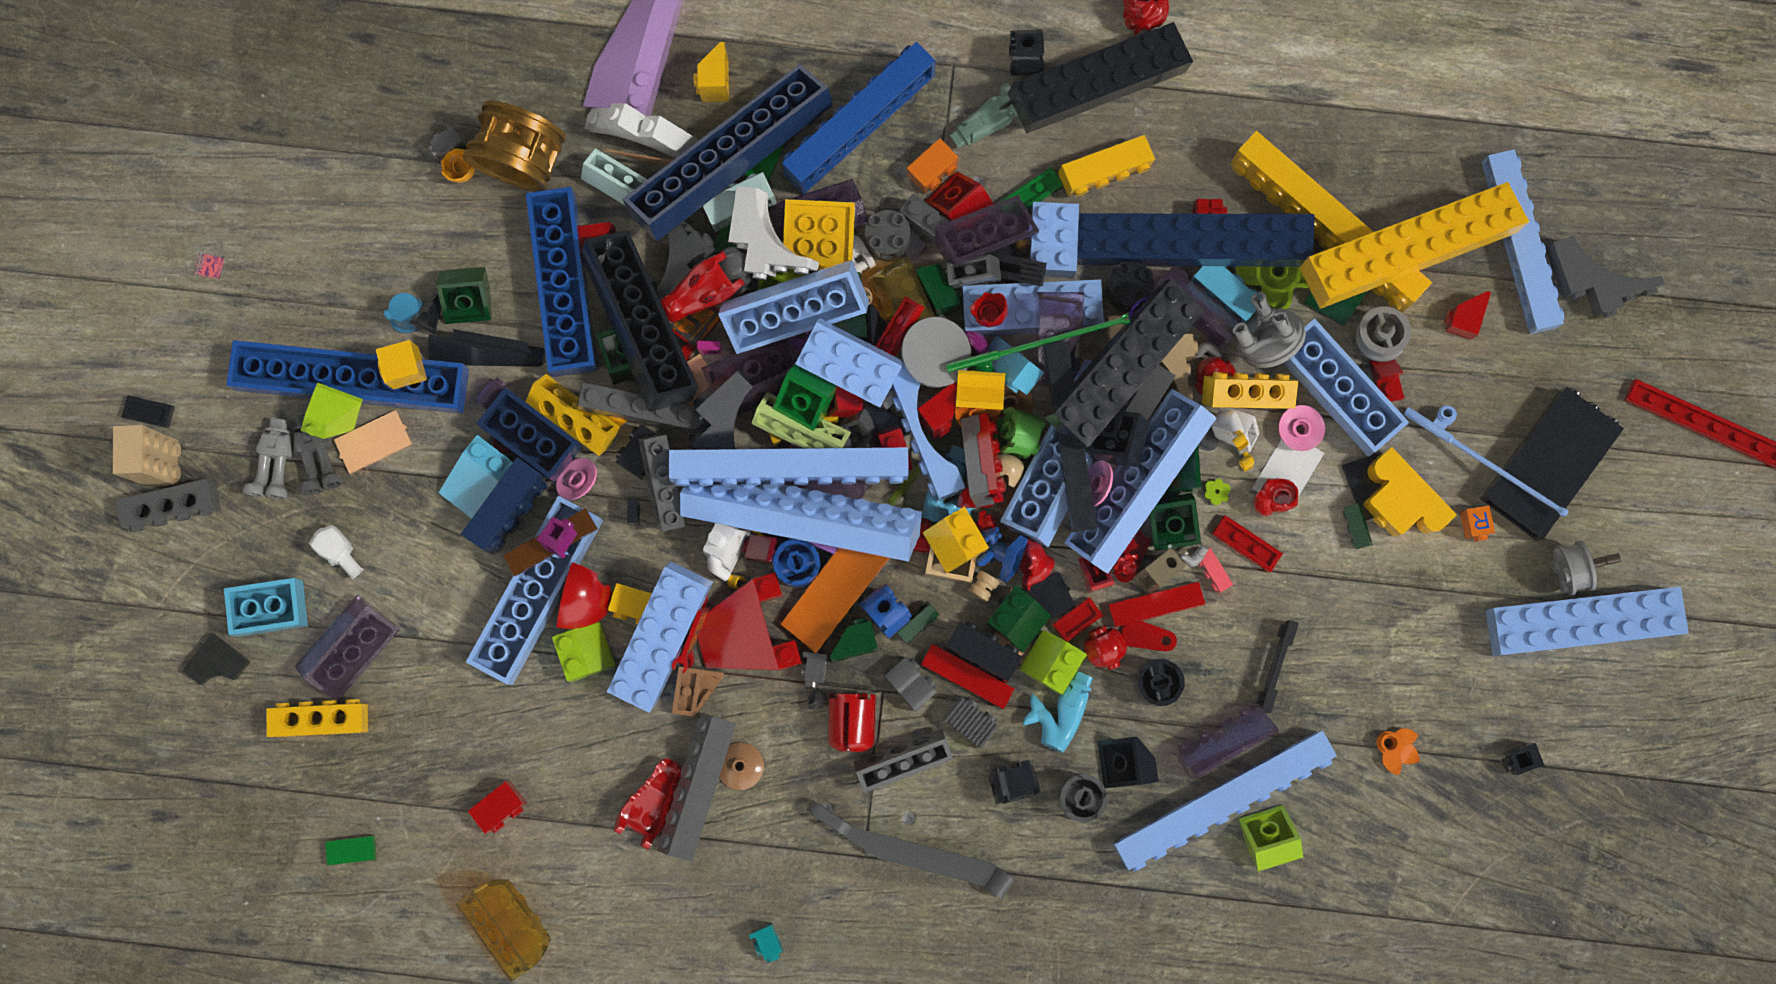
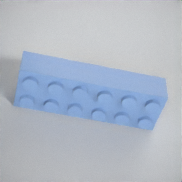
[718,260,869,354]
[962,280,1104,336]
[1283,318,1409,457]
[607,561,713,713]

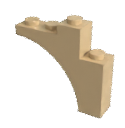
[1106,315,1198,400]

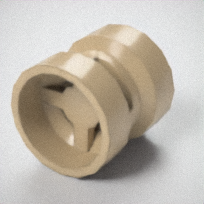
[968,571,1000,603]

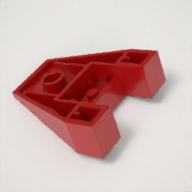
[698,572,802,671]

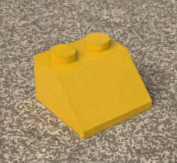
[693,42,729,102]
[923,506,989,574]

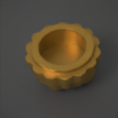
[1011,230,1030,252]

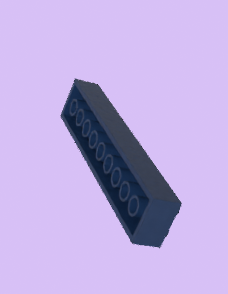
[623,64,833,241]
[1077,213,1314,267]

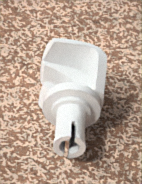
[309,525,364,579]

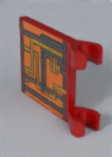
[670,307,721,361]
[672,606,709,673]

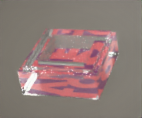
[195,252,225,279]

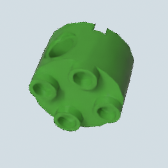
[995,407,1044,459]

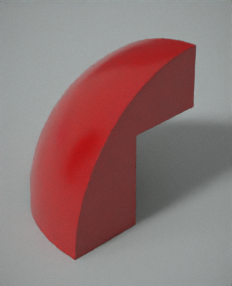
[556,562,613,629]

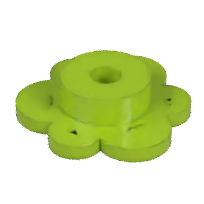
[1205,479,1231,506]

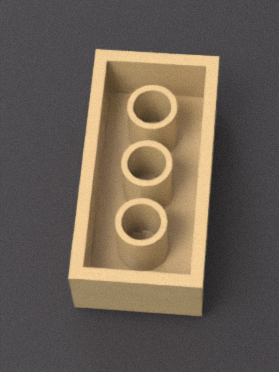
[113,425,181,487]

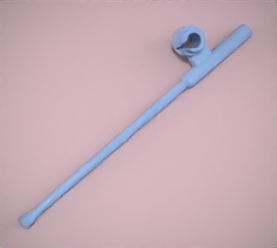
[1404,405,1569,517]

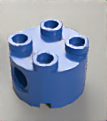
[773,539,821,588]
[859,583,912,639]

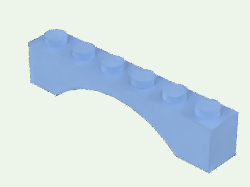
[890,363,965,502]

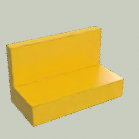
[956,370,1005,410]

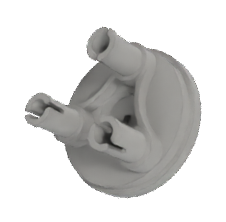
[1233,292,1306,368]
[898,317,971,389]

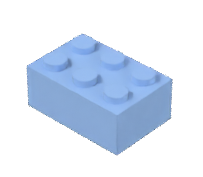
[1029,202,1079,278]

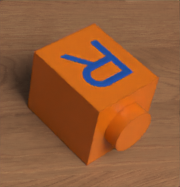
[1460,505,1495,542]

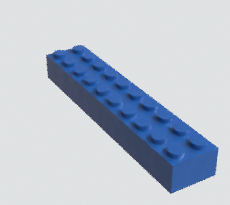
[226,340,469,414]

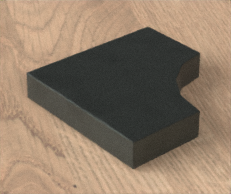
[182,633,251,685]

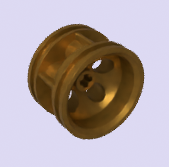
[462,100,566,192]

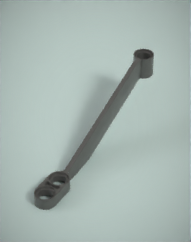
[807,800,1015,899]

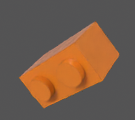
[906,138,959,194]

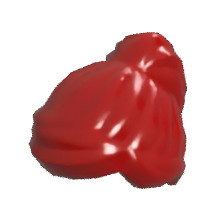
[1253,478,1299,517]
[1020,537,1055,592]

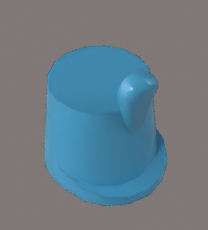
[383,293,425,334]

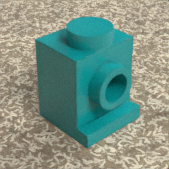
[749,923,783,964]

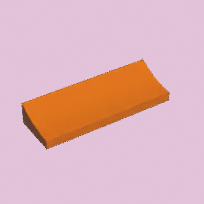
[781,548,890,653]

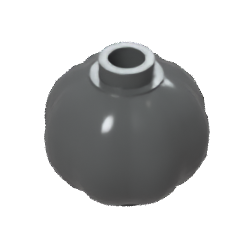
[718,246,753,287]

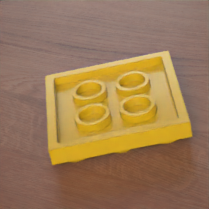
[783,199,855,272]

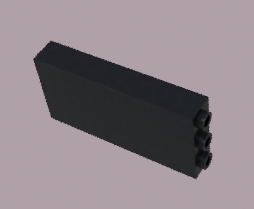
[1480,387,1624,541]

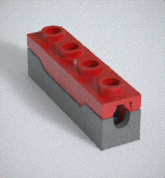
[960,412,1006,508]

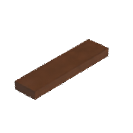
[503,508,598,577]

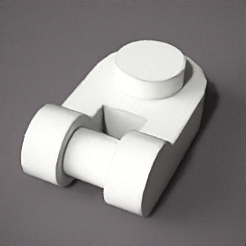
[853,235,876,276]

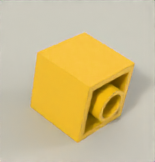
[376,340,427,390]

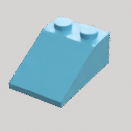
[439,435,513,519]

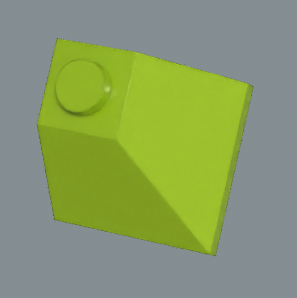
[301,382,363,439]

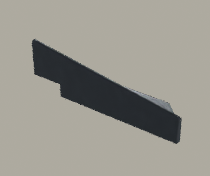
[428,329,545,367]

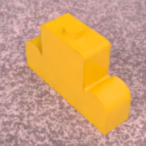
[1363,447,1457,537]

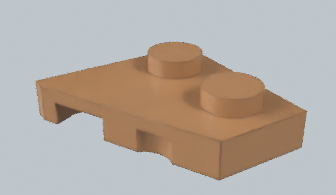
[672,667,724,717]

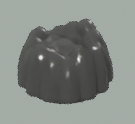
[808,687,827,710]

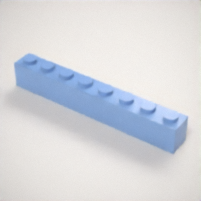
[1481,149,1564,334]

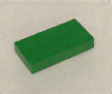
[325,836,377,866]

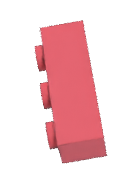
[1199,548,1233,593]

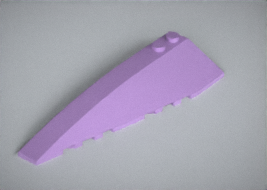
[583,0,683,116]

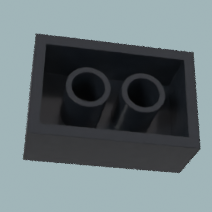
[944,620,1022,683]

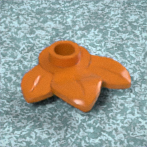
[1376,728,1420,775]

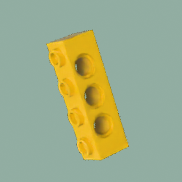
[1201,372,1298,409]
[526,374,620,456]
[266,699,368,737]

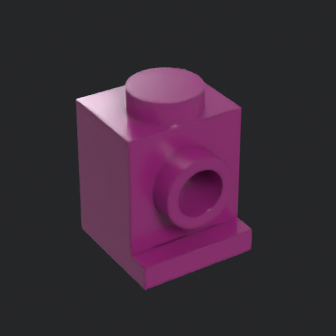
[537,516,578,559]

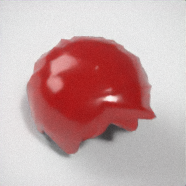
[969,292,1008,328]

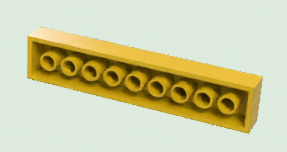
[1230,130,1432,313]
[1299,182,1529,309]

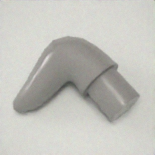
[1193,341,1224,361]
[1180,544,1209,567]

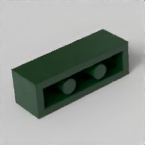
[1343,503,1373,549]
[897,601,939,643]

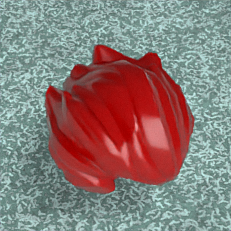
[1123,0,1169,35]

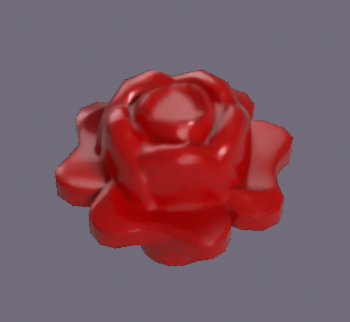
[975,510,997,532]
[1113,551,1140,575]

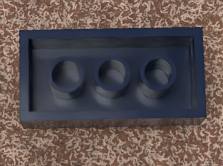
[476,387,582,483]
[461,457,548,555]

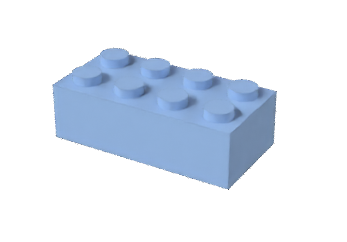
[796,318,903,407]

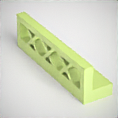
[751,392,851,449]

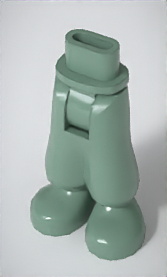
[949,83,1020,149]

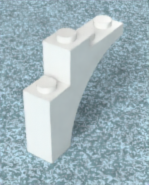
[584,103,699,159]
[728,187,819,280]

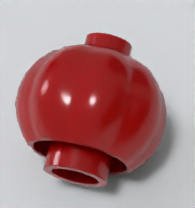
[1193,357,1237,395]
[1084,625,1127,670]

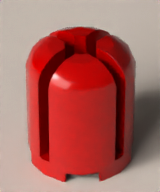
[828,693,876,752]

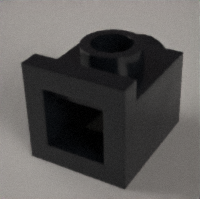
[1502,743,1545,775]

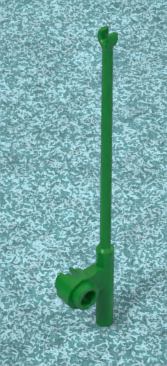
[946,314,1130,373]

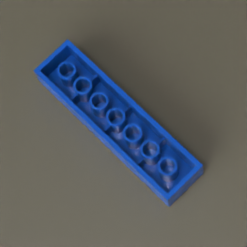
[782,41,936,195]
[526,187,598,377]

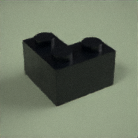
[1085,411,1150,467]

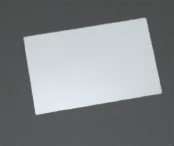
[1252,439,1324,511]

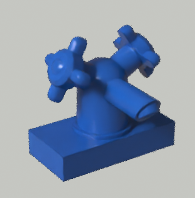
[976,527,1028,583]

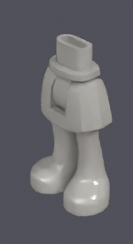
[242,418,292,500]

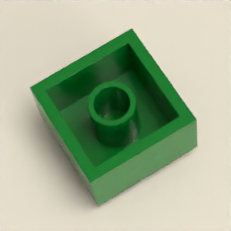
[773,364,838,431]

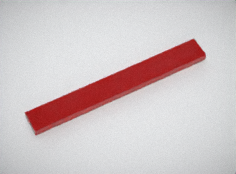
[1624,379,1776,469]

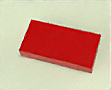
[1052,597,1104,642]

